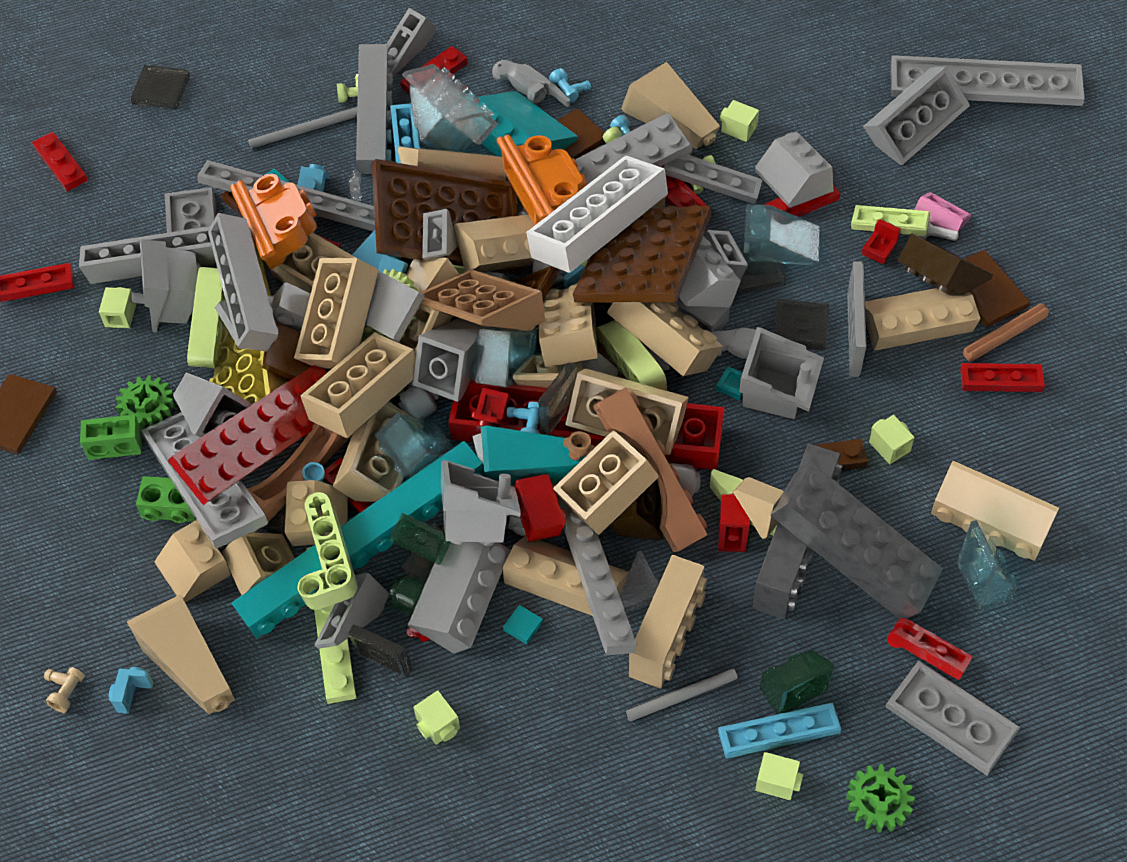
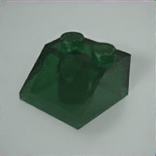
[759,650,834,715]

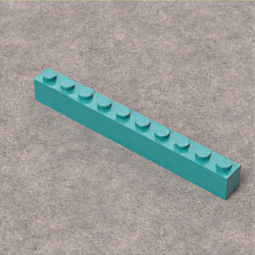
[231,441,487,639]

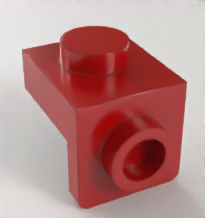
[861,219,901,265]
[471,387,510,427]

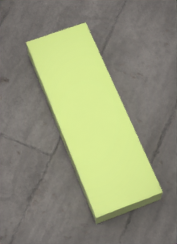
[851,205,930,236]

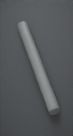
[626,668,738,722]

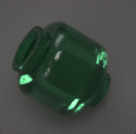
[389,575,426,616]

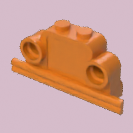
[497,135,587,226]
[230,174,317,270]

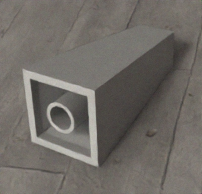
[413,318,492,402]
[173,372,252,438]

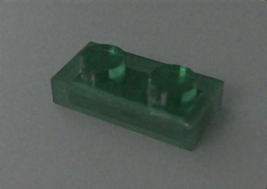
[389,513,451,565]

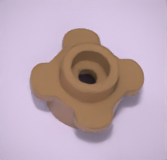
[563,431,595,460]

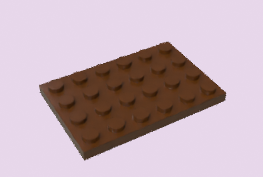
[372,159,523,275]
[573,205,712,302]

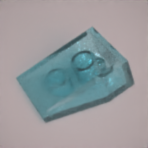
[409,84,473,152]
[743,204,819,266]
[473,327,538,387]
[375,413,455,477]
[957,520,1017,611]

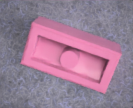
[914,192,972,233]

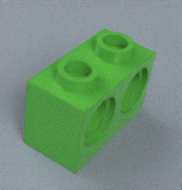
[80,414,142,460]
[136,476,196,523]

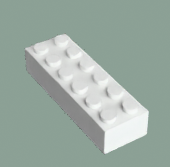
[526,155,668,273]

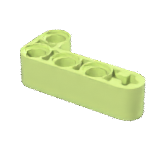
[187,267,226,368]
[596,320,667,391]
[298,492,357,610]

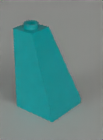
[481,426,587,486]

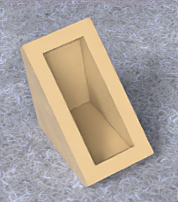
[733,477,784,539]

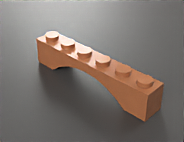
[593,388,708,552]
[247,423,353,533]

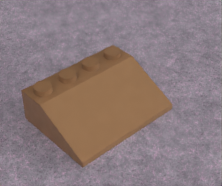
[420,269,545,331]

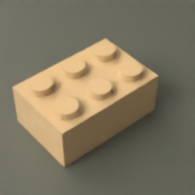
[553,430,659,535]

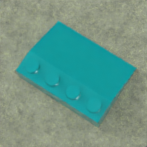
[459,91,578,157]

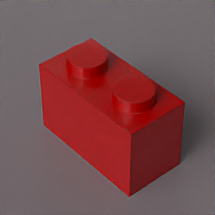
[514,474,566,542]
[718,493,750,552]

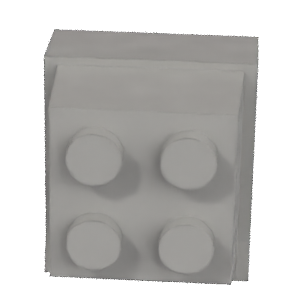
[131,239,200,332]
[739,327,824,419]
[441,460,521,545]

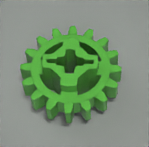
[116,375,175,430]
[846,764,915,833]

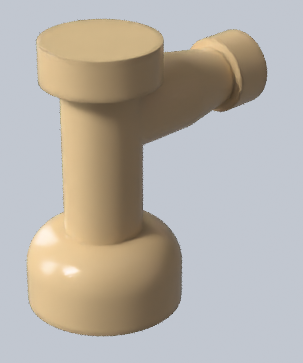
[44,667,85,713]

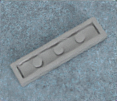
[664,154,763,204]

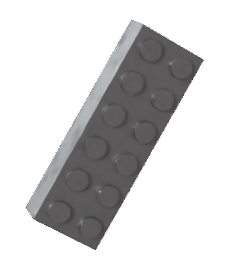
[752,444,842,619]
[770,463,943,619]

